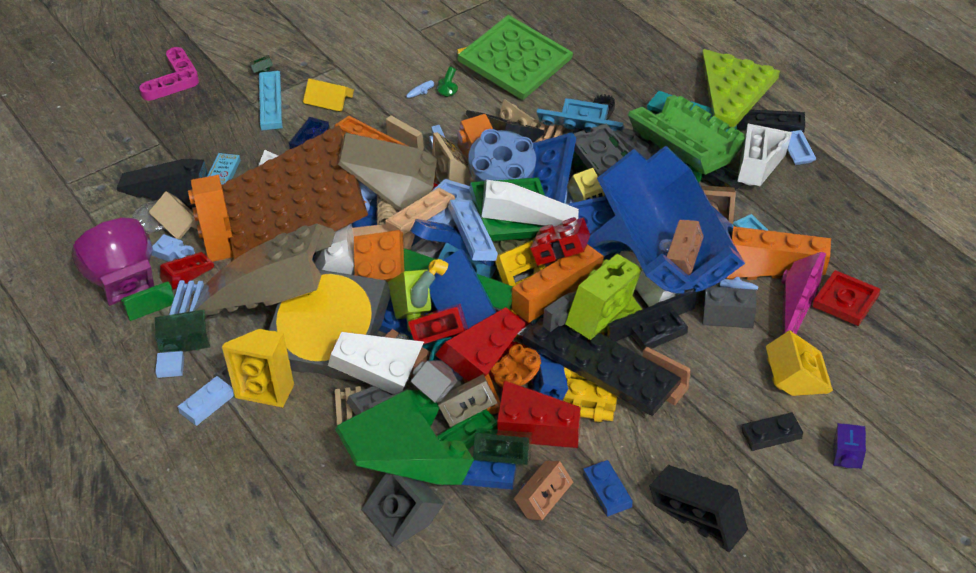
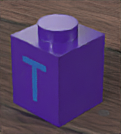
[834,423,866,469]

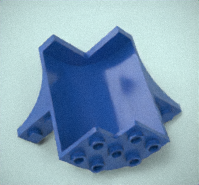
[587,146,745,294]

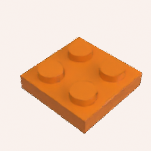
[354,230,404,282]

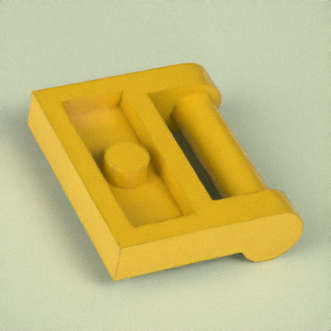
[495,240,546,287]

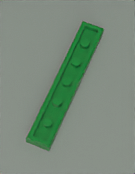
[404,248,513,310]

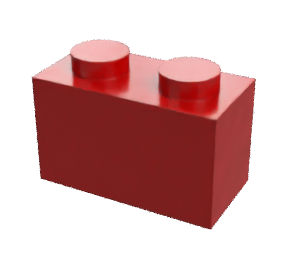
[408,304,468,344]

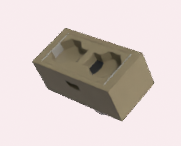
[438,374,497,427]

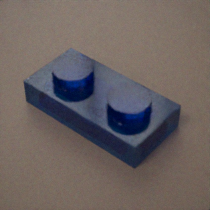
[289,117,329,149]

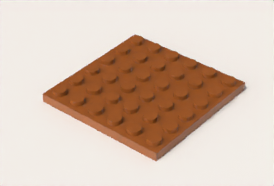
[222,125,368,260]

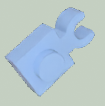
[152,234,195,262]

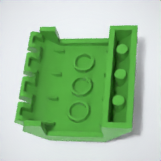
[628,95,745,175]

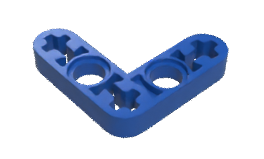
[410,219,495,266]

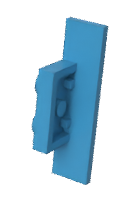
[537,98,624,132]

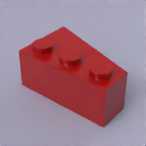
[435,307,525,382]
[497,380,581,448]

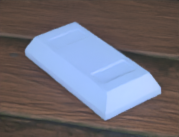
[788,130,816,165]

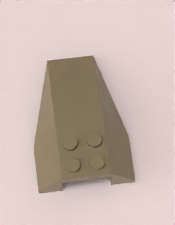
[192,224,335,317]

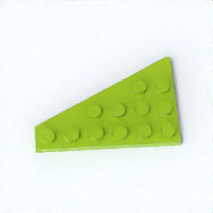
[702,49,780,127]

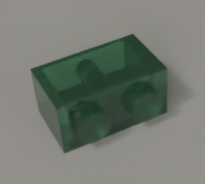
[155,309,210,353]
[473,428,533,465]

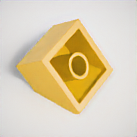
[766,330,833,396]

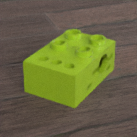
[565,254,642,340]

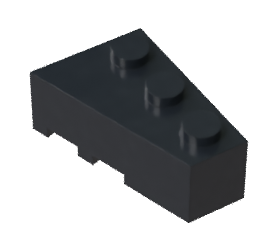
[649,465,748,552]

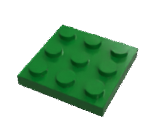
[469,177,545,241]

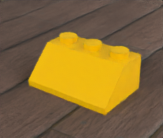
[222,329,294,408]

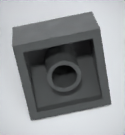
[703,286,756,328]
[362,473,444,546]

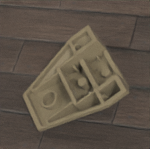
[338,133,437,211]

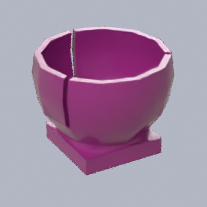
[71,217,154,306]

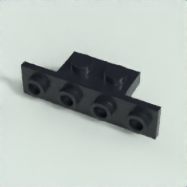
[607,289,697,350]

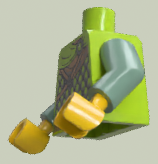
[388,259,448,331]

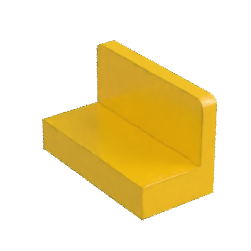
[303,78,354,112]

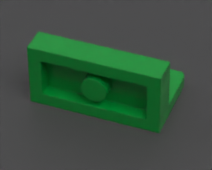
[121,282,174,321]

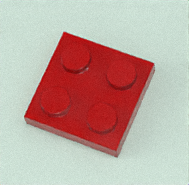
[812,270,881,326]

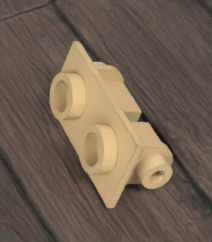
[499,99,540,128]

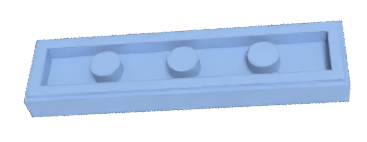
[448,200,498,261]

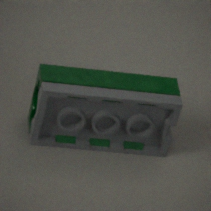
[572,123,629,196]

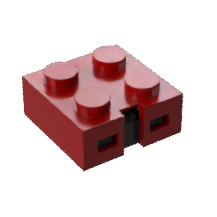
[531,217,590,266]

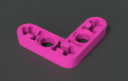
[139,47,199,101]

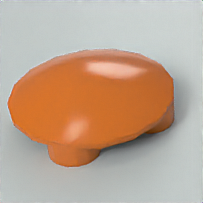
[491,344,541,388]

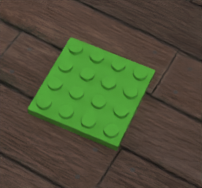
[457,15,573,100]

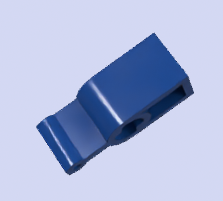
[531,349,568,401]

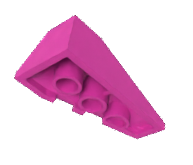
[781,252,826,335]

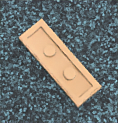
[385,187,455,235]

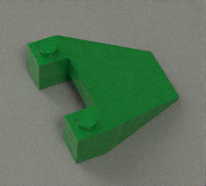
[335,390,474,485]

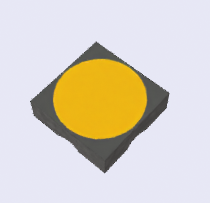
[269,269,390,384]

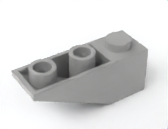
[411,361,457,402]

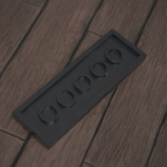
[522,316,681,416]

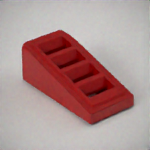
[160,252,214,290]

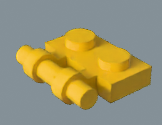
[563,378,618,423]

